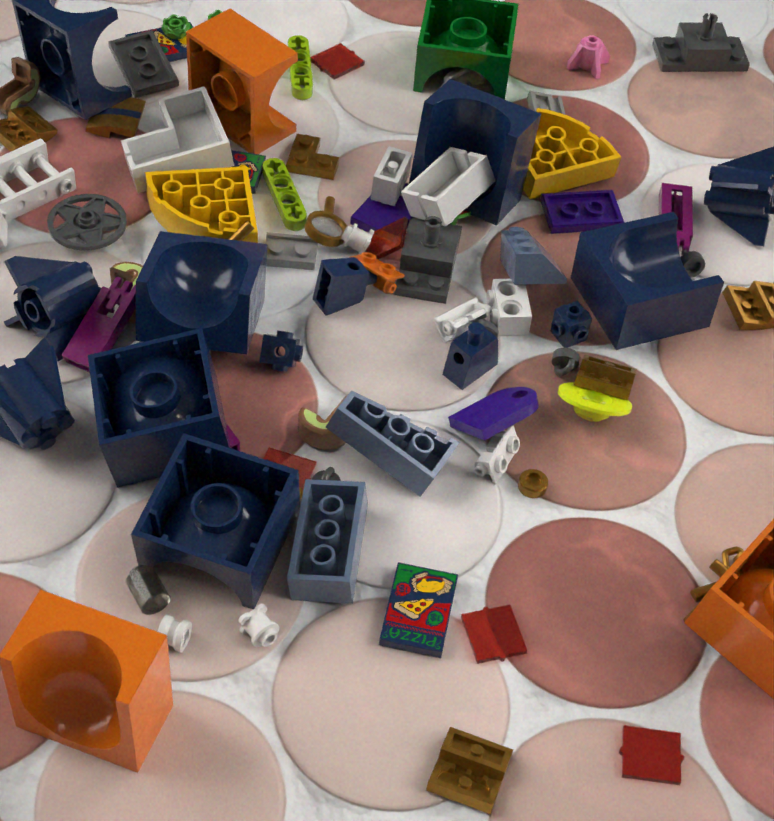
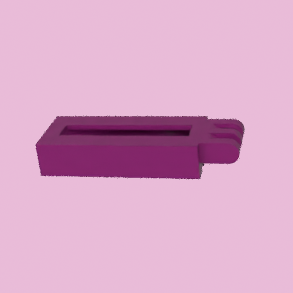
[659,183,693,252]
[61,276,136,373]

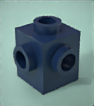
[550,301,592,348]
[259,330,303,371]

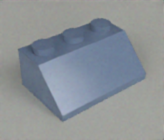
[500,227,567,285]

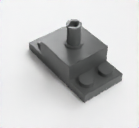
[652,13,750,72]
[394,216,462,304]

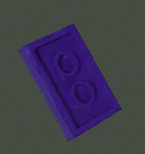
[540,190,625,234]

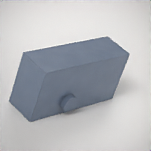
[287,479,368,604]

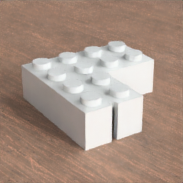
[121,86,234,193]

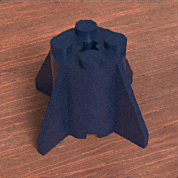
[704,146,774,247]
[4,256,102,362]
[0,337,75,450]

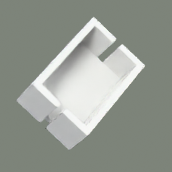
[401,147,496,226]

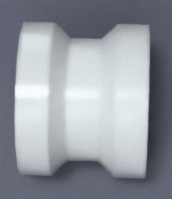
[158,614,192,653]

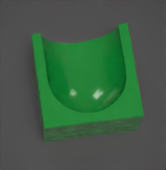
[413,0,519,100]

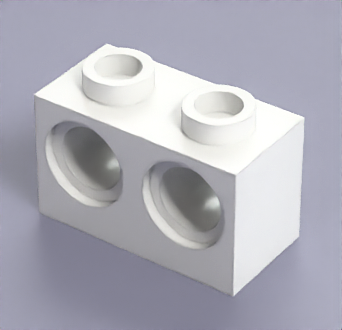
[487,279,532,336]

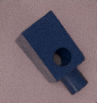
[312,257,377,316]
[442,322,498,390]

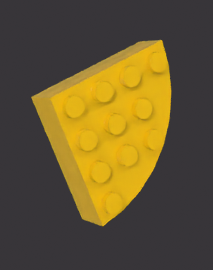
[523,108,622,199]
[145,166,258,243]

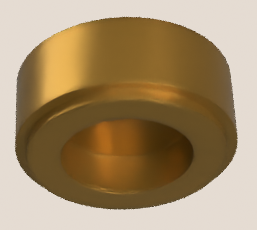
[518,469,548,498]

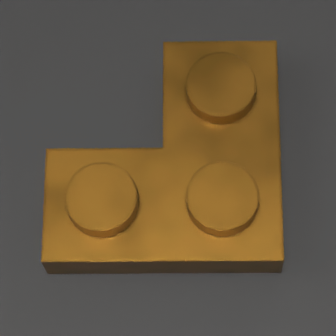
[286,134,339,180]

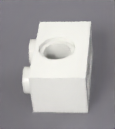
[371,146,412,206]

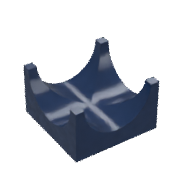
[12,0,132,119]

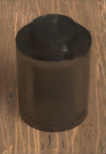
[126,565,171,615]

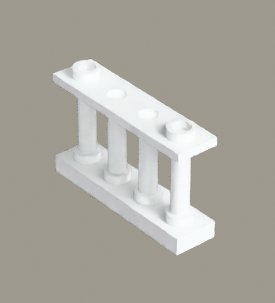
[0,138,76,222]

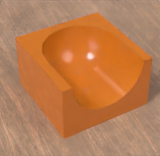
[186,8,298,154]
[684,519,774,699]
[0,589,173,773]

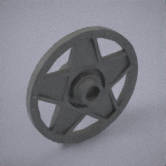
[47,194,127,251]

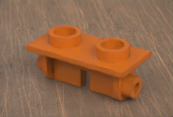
[349,252,405,294]

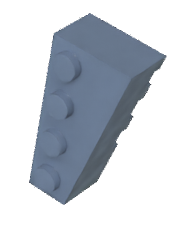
[325,391,460,497]

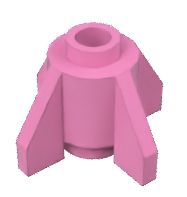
[567,35,610,79]

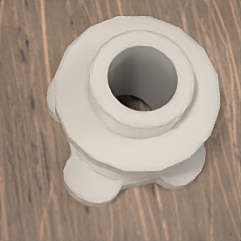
[341,223,374,255]
[238,604,280,647]

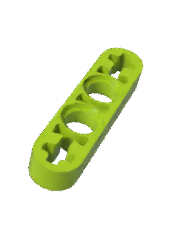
[288,35,313,100]
[263,158,307,231]

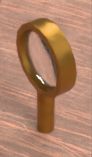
[304,196,347,247]

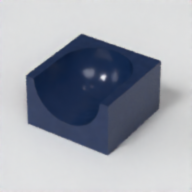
[409,79,541,226]
[570,212,724,350]
[136,231,267,354]
[88,328,231,488]
[131,433,300,609]

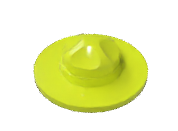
[558,382,632,422]

